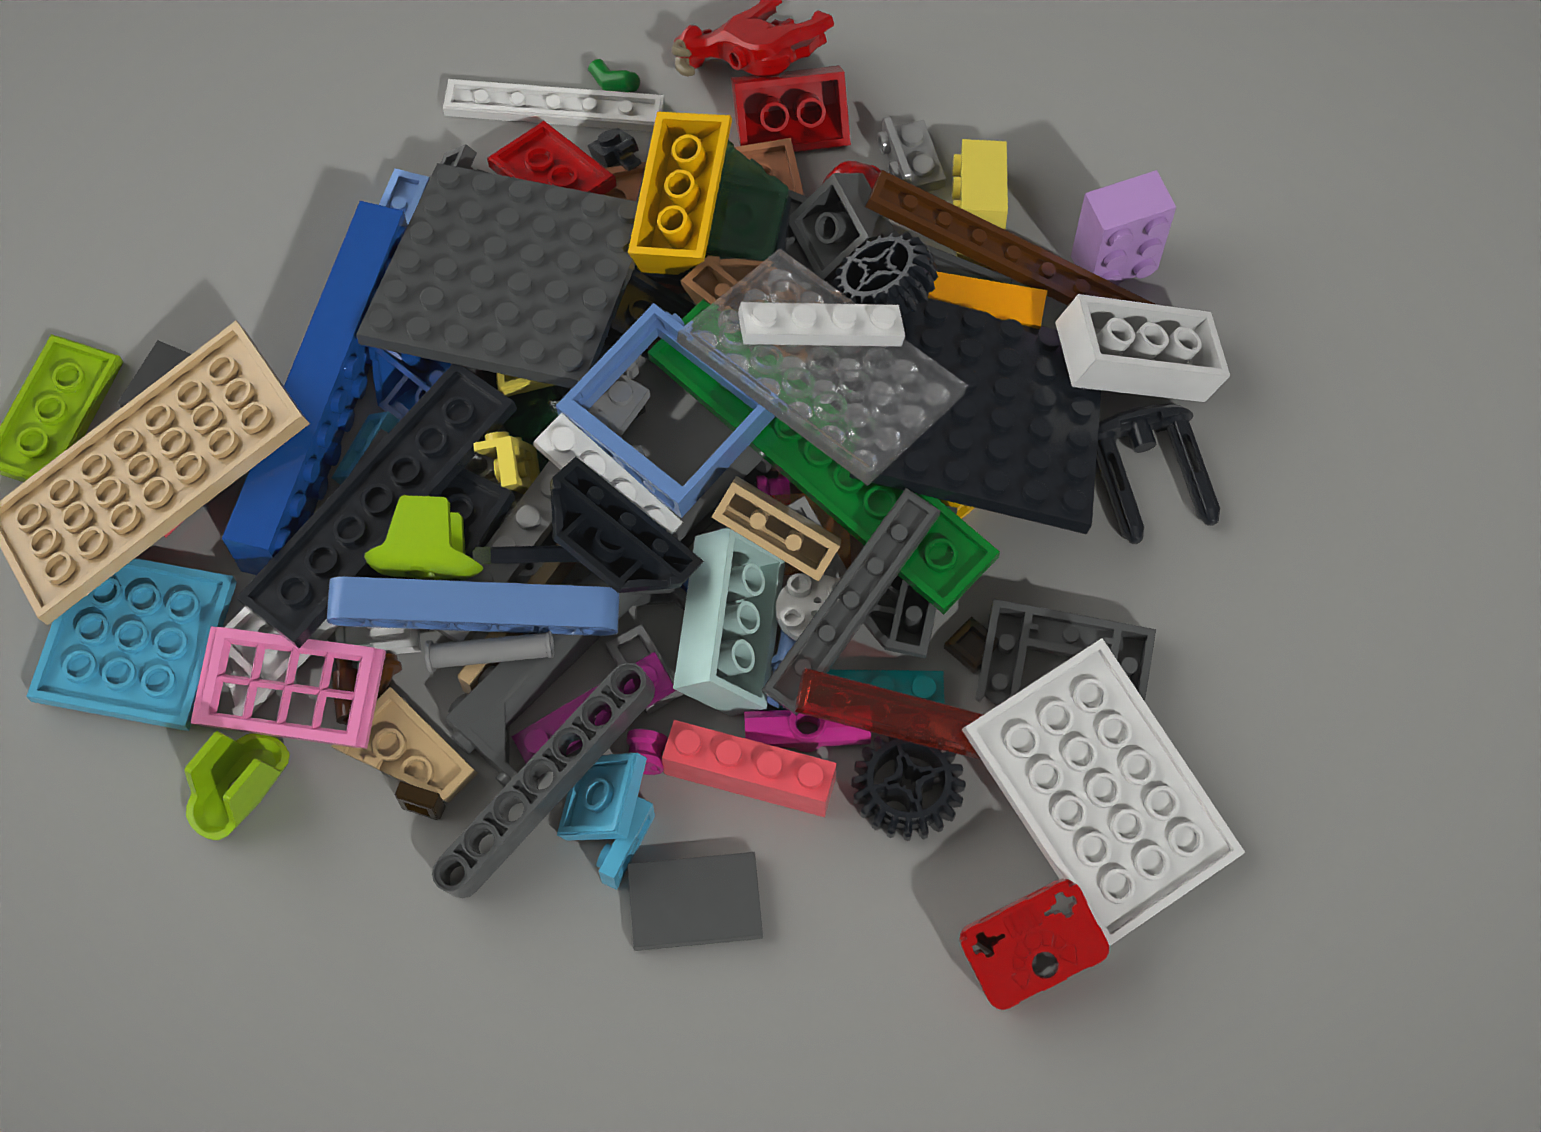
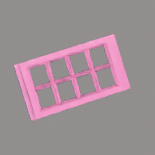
[190,626,386,749]

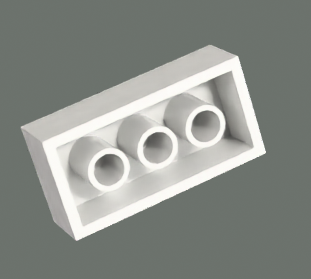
[1055,294,1230,402]

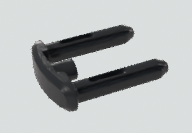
[1096,404,1220,544]

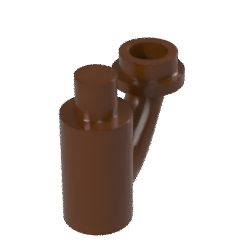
[331,653,402,725]

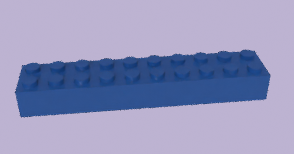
[222,201,408,575]

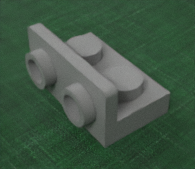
[877,116,946,191]

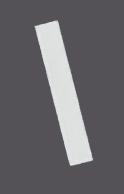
[443,79,664,132]

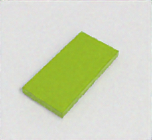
[0,334,124,482]

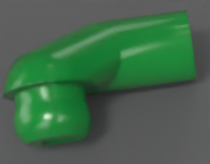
[588,59,640,92]

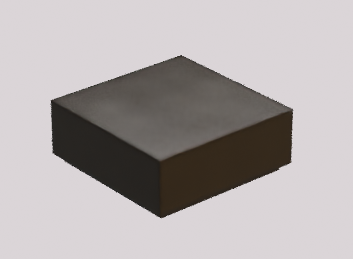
[944,616,999,674]
[394,781,446,820]

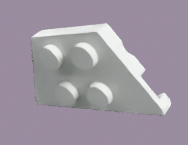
[225,607,339,716]

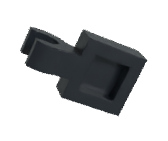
[588,128,642,171]

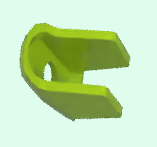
[364,495,484,580]
[184,731,290,841]

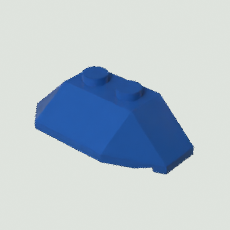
[369,347,452,420]

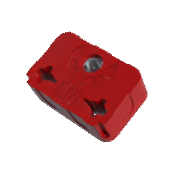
[959,879,1109,1010]

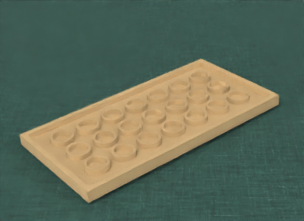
[0,320,310,625]

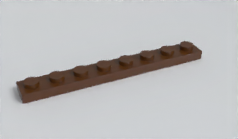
[865,170,1155,306]

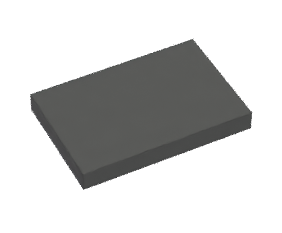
[628,852,763,951]

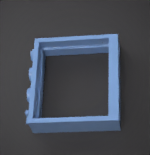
[556,303,778,518]

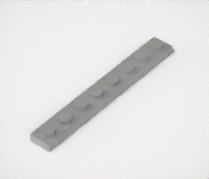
[436,374,651,642]

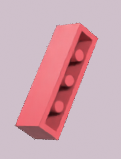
[662,720,837,817]

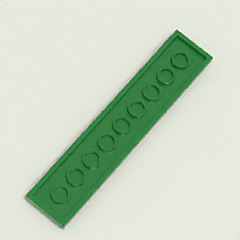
[648,299,1000,615]

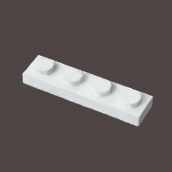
[738,302,905,346]
[533,413,683,535]

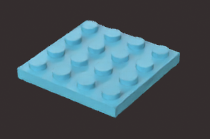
[26,558,237,731]

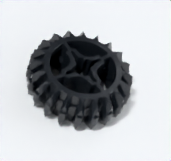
[832,231,938,321]
[851,727,966,841]

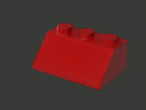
[731,65,851,152]

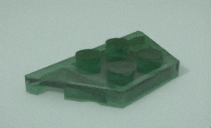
[686,140,790,275]

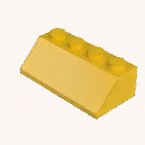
[628,112,732,275]

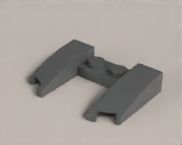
[975,599,1156,706]

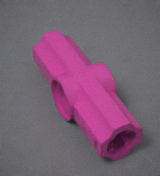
[744,703,871,752]

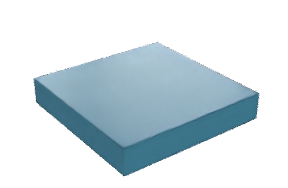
[557,753,647,841]

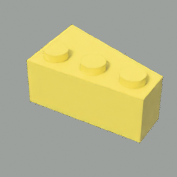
[952,139,1008,271]

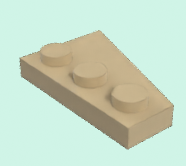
[331,687,478,803]

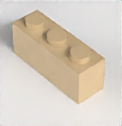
[712,476,842,582]

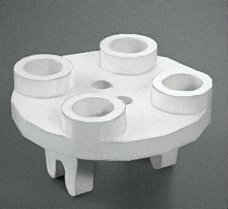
[776,573,841,641]

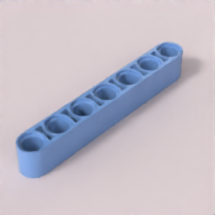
[327,577,619,636]

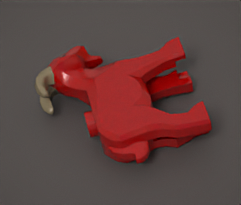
[671,0,834,77]

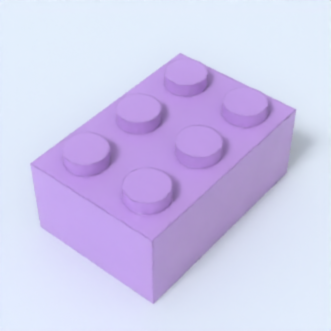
[1071,170,1176,285]

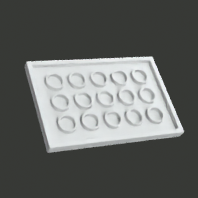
[962,638,1245,946]

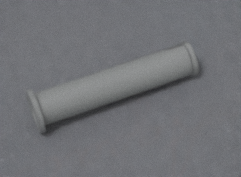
[425,631,554,673]

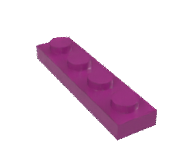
[511,651,676,763]

